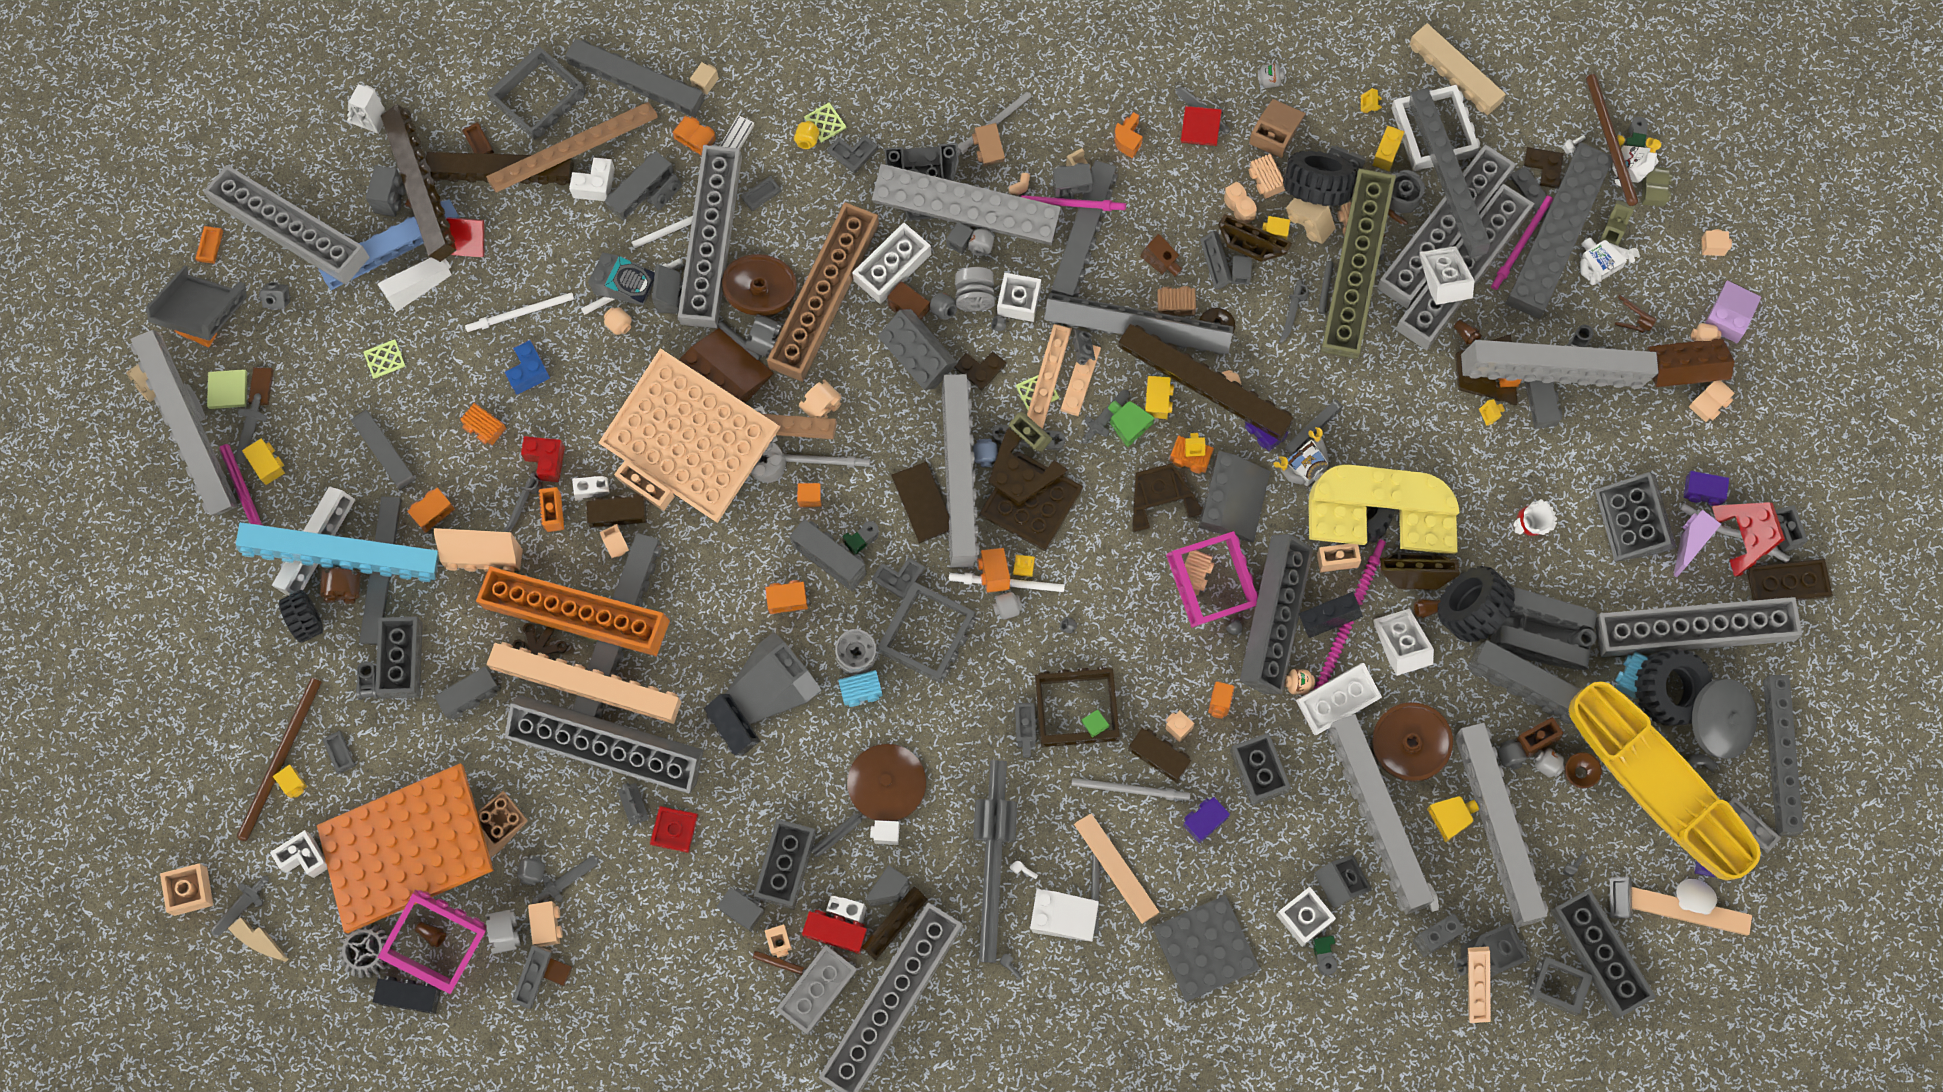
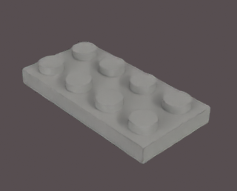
[776,945,858,1035]

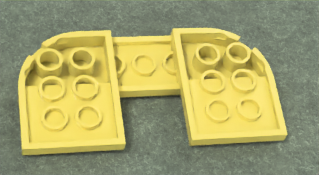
[1309,465,1459,554]

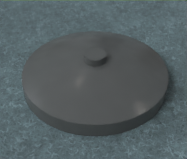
[1692,679,1757,759]

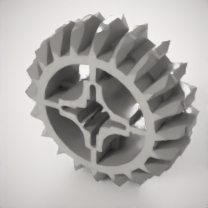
[337,924,392,978]

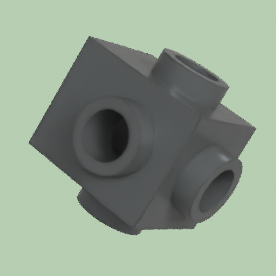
[259,282,290,310]

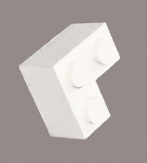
[569,158,615,201]
[270,830,328,878]

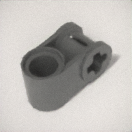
[1566,324,1594,347]
[356,661,379,700]

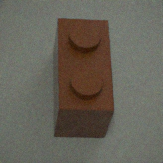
[887,281,930,320]
[1516,717,1564,758]

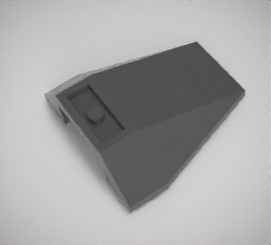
[884,143,959,220]
[725,632,822,724]

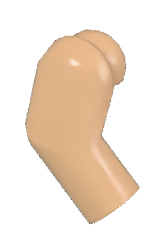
[1009,173,1030,195]

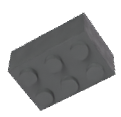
[1230,733,1291,806]

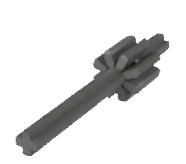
[973,760,1017,963]

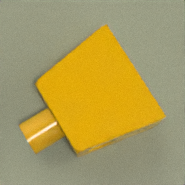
[1427,796,1479,842]

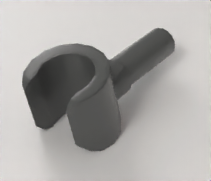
[1563,854,1586,877]
[1000,954,1022,980]

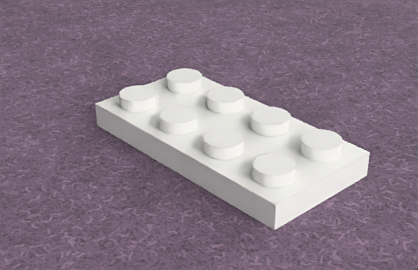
[1296,663,1382,735]

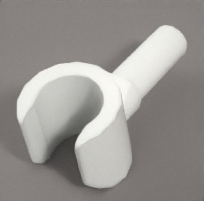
[1563,135,1586,154]
[1010,861,1038,879]

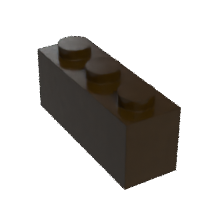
[586,494,647,528]
[1128,728,1191,783]

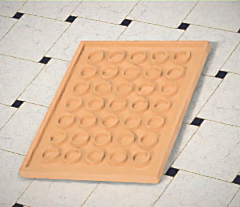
[599,348,780,523]

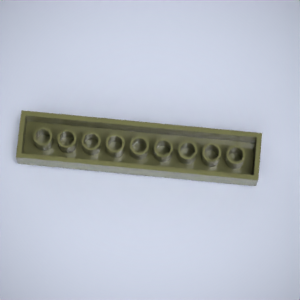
[1321,169,1396,359]

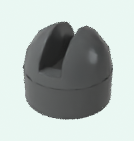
[991,315,1006,331]
[1060,617,1077,633]
[1225,619,1242,635]

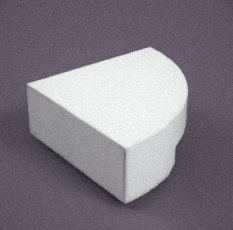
[1427,883,1439,912]

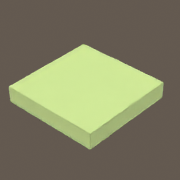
[207,370,247,409]

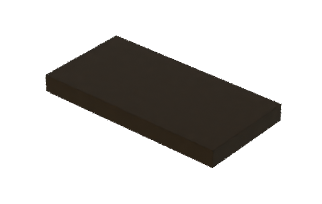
[891,462,949,543]
[1746,559,1833,601]

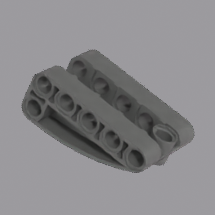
[1490,587,1597,670]

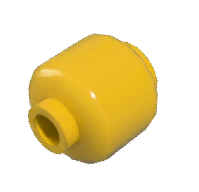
[794,121,820,149]

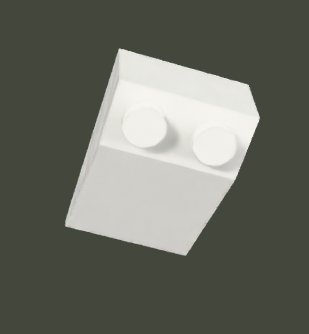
[1420,246,1474,305]
[1373,609,1434,676]
[1030,889,1099,942]

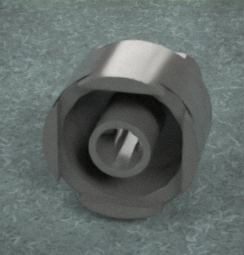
[1389,170,1425,213]
[744,314,781,357]

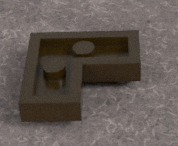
[1524,147,1564,189]
[954,351,1007,391]

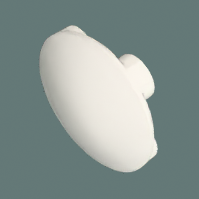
[1676,879,1717,915]

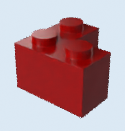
[521,436,565,482]

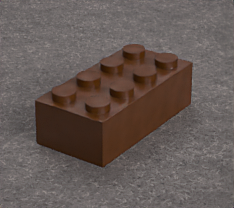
[1647,338,1735,387]

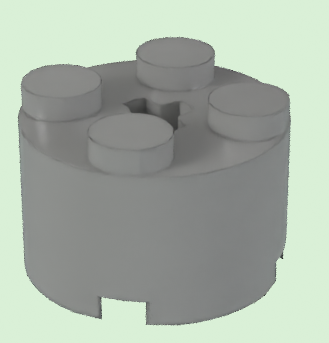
[751,442,786,483]
[485,909,521,954]

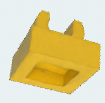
[1361,88,1382,113]
[1479,399,1505,426]
[1185,433,1205,457]
[1013,555,1035,577]

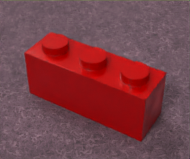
[802,910,868,954]

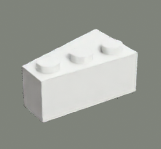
[347,84,386,134]

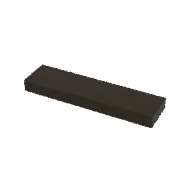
[861,886,928,961]

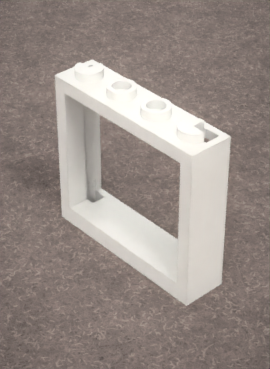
[1391,85,1480,172]

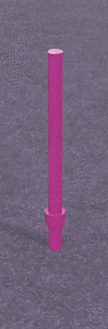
[1021,195,1126,211]
[1491,196,1553,290]

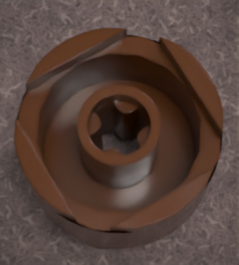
[320,568,361,604]

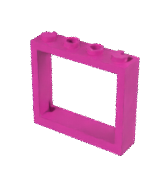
[1166,531,1259,628]
[377,889,487,994]

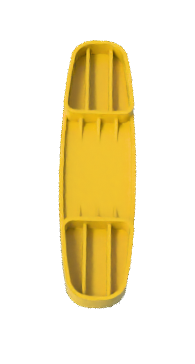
[1569,682,1761,881]

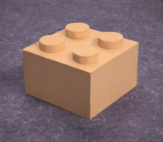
[160,863,214,916]

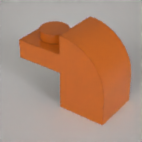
[1114,112,1143,158]

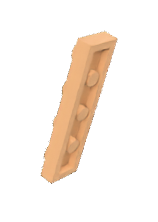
[1061,345,1101,417]
[1468,947,1491,1023]

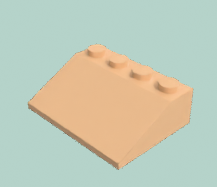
[434,528,523,573]

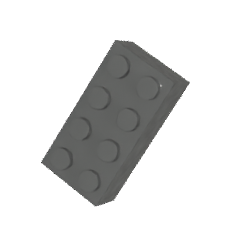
[877,309,958,390]
[789,519,867,592]
[375,616,423,699]
[754,819,817,910]

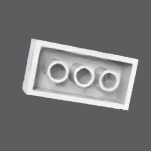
[852,223,931,304]

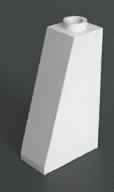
[378,257,452,312]

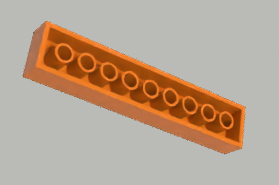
[476,566,670,656]

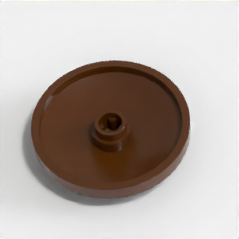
[722,254,797,316]
[1372,702,1453,782]
[847,744,926,821]

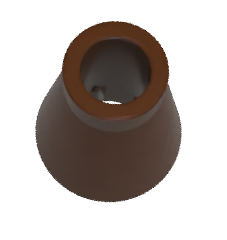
[1453,319,1482,345]
[1414,599,1441,618]
[415,922,446,947]

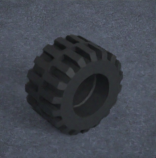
[279,590,323,643]

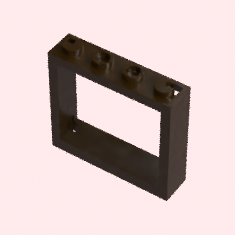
[1035,666,1120,748]

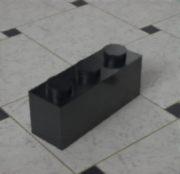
[1298,591,1363,638]
[704,694,760,756]
[372,976,441,1014]

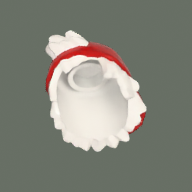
[1514,499,1557,536]

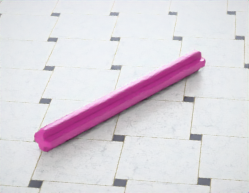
[219,444,263,526]

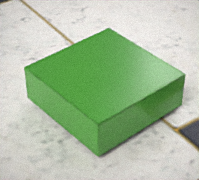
[1081,709,1109,737]

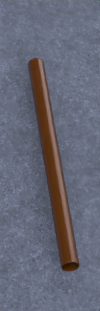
[1586,74,1638,206]
[237,678,322,841]

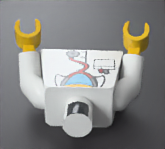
[1612,134,1661,187]

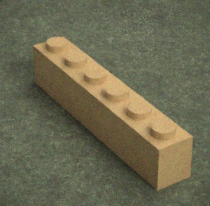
[1409,23,1506,116]

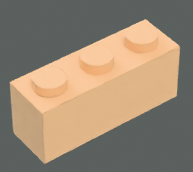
[614,460,675,511]

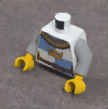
[1274,427,1329,486]

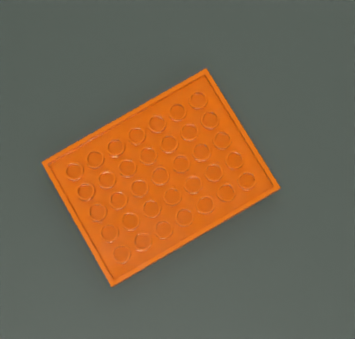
[317,763,494,934]

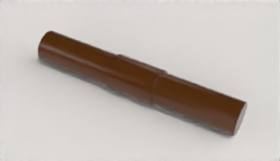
[753,951,804,975]

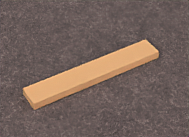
[1027,324,1072,429]
[1074,813,1159,924]
[1632,887,1752,936]

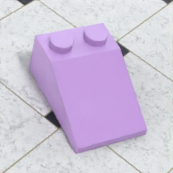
[1705,281,1761,343]
[1674,510,1721,577]

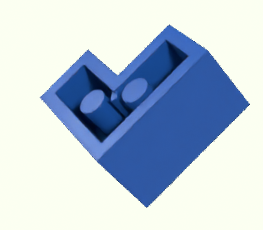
[505,340,550,395]

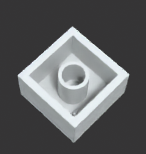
[997,273,1041,322]
[1277,887,1336,947]

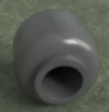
[930,292,957,320]
[1498,739,1527,770]
[517,855,545,886]

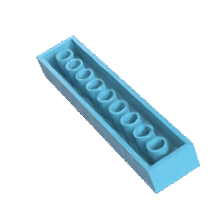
[236,522,439,582]

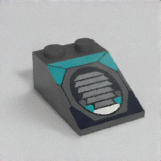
[588,252,655,306]

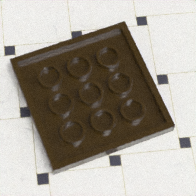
[979,451,1083,552]

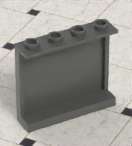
[146,265,247,341]

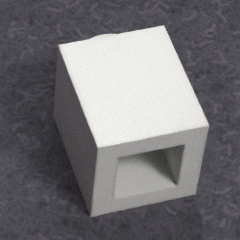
[870,820,900,845]

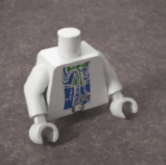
[1580,238,1640,285]

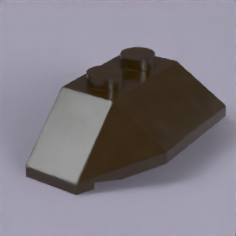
[1218,214,1292,262]
[1379,552,1460,590]

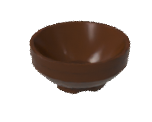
[1564,752,1602,789]

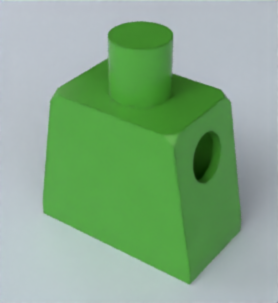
[1108,400,1154,447]

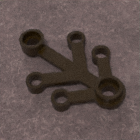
[512,623,568,680]

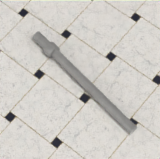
[958,92,1031,156]
[765,454,870,468]
[1072,778,1190,801]

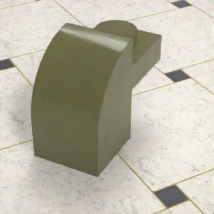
[1600,200,1635,246]

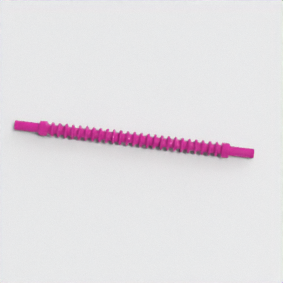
[1312,540,1386,691]

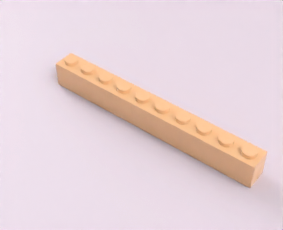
[486,642,681,724]

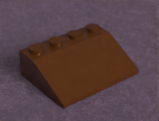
[679,328,774,403]

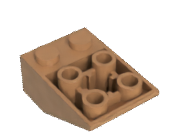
[1249,99,1306,158]
[477,791,528,859]

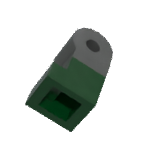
[1624,117,1648,148]
[842,521,879,555]
[1312,935,1337,976]

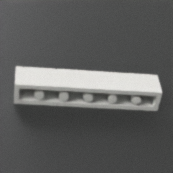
[272,487,355,595]

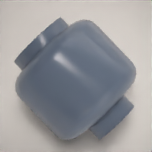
[973,439,998,468]

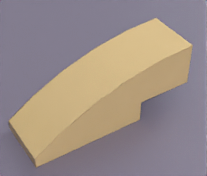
[228,918,289,962]

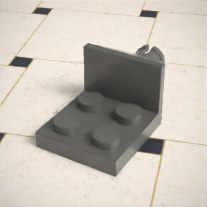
[1454,923,1530,978]

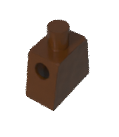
[1140,234,1183,277]

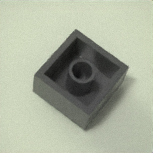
[366,165,406,217]

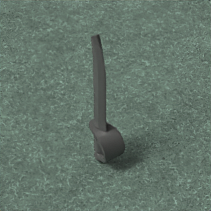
[1279,280,1309,344]
[503,472,542,532]

